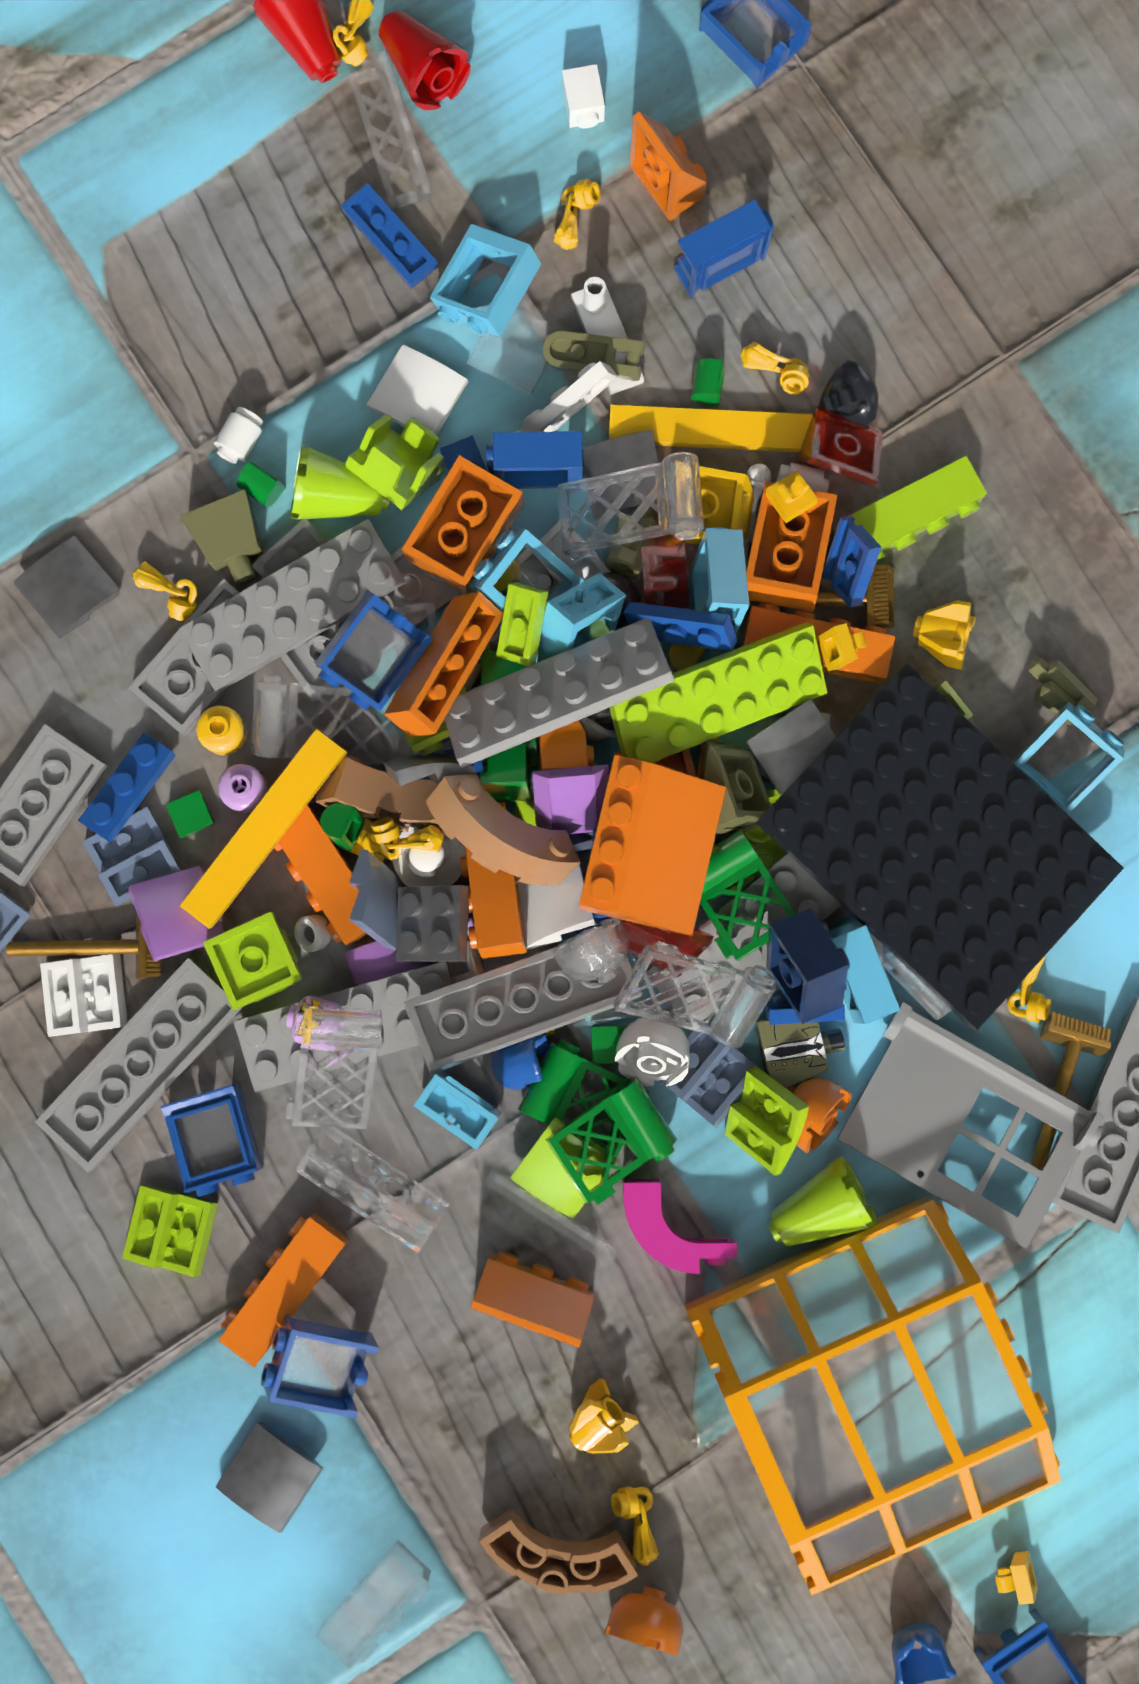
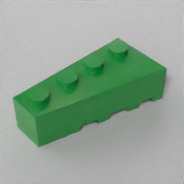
[480,650,538,802]

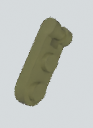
[543,331,646,381]

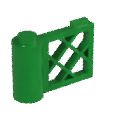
[700,829,796,962]
[518,1039,649,1158]
[545,1076,677,1205]

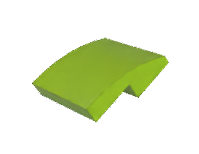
[724,1067,809,1176]
[510,1117,617,1219]
[122,1185,218,1277]

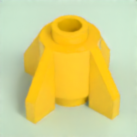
[913,600,976,670]
[569,1378,639,1453]

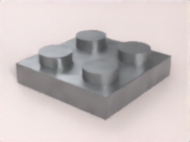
[396,885,469,962]

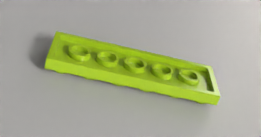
[609,622,827,763]

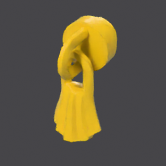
[333,0,375,66]
[553,179,601,250]
[740,341,810,395]
[132,561,197,621]
[370,817,444,860]
[1007,956,1051,1023]
[611,1486,659,1566]

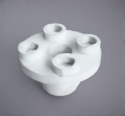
[393,827,466,887]

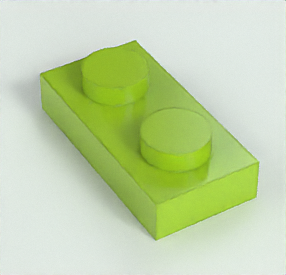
[496,582,548,666]

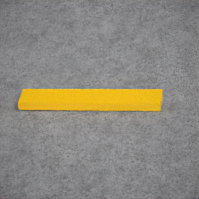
[609,405,825,454]
[180,729,347,929]

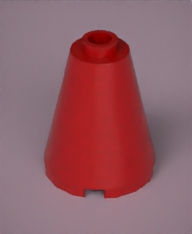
[253,0,341,83]
[378,10,471,111]

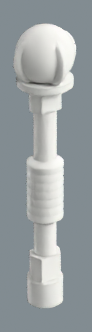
[743,463,771,571]

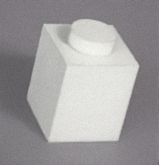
[562,64,605,128]

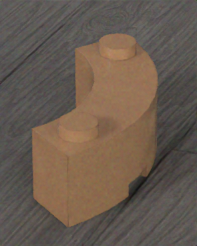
[315,756,447,836]
[425,773,581,886]
[479,1507,638,1595]

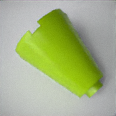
[290,445,390,519]
[768,1156,877,1246]

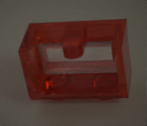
[641,535,689,609]

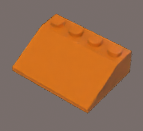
[579,755,726,936]

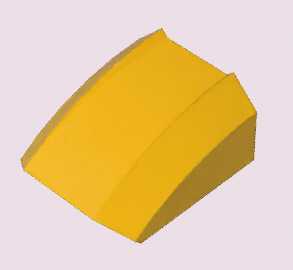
[659,462,754,545]

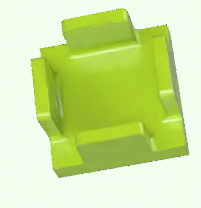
[345,414,445,510]
[203,912,303,1011]

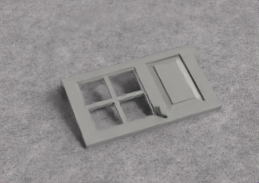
[837,1002,1104,1249]

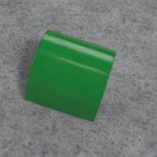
[691,359,725,407]
[236,462,285,508]
[320,803,365,852]

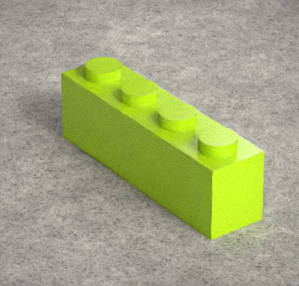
[833,456,987,563]

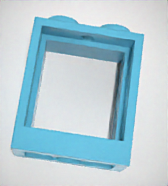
[430,224,541,337]
[469,527,584,613]
[690,527,749,634]
[536,573,626,663]
[1012,701,1125,814]
[829,922,900,1024]
[414,1070,502,1150]

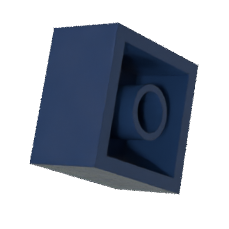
[766,908,850,1024]

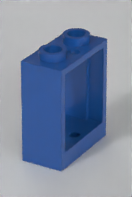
[486,431,583,489]

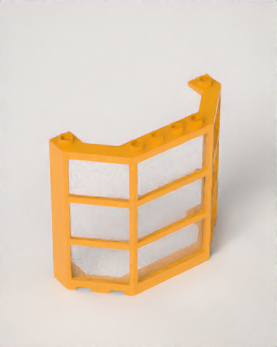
[685,1196,1061,1595]

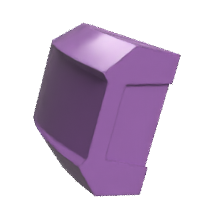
[532,765,609,834]

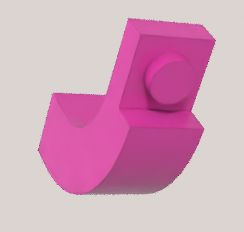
[622,1179,737,1274]

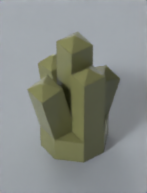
[605,507,659,579]
[1028,657,1098,725]

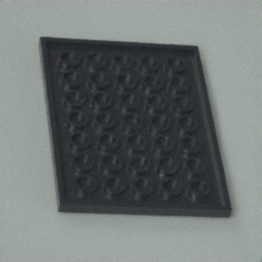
[755,663,1124,1031]

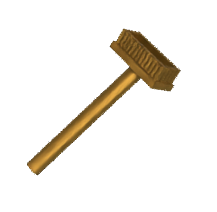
[749,565,895,628]
[6,915,161,979]
[1030,1012,1111,1171]

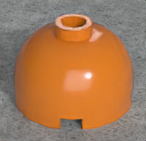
[787,1077,852,1153]
[605,1586,683,1656]

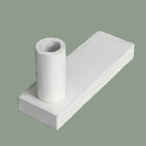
[571,277,644,395]

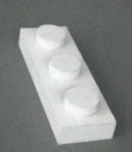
[517,361,618,432]

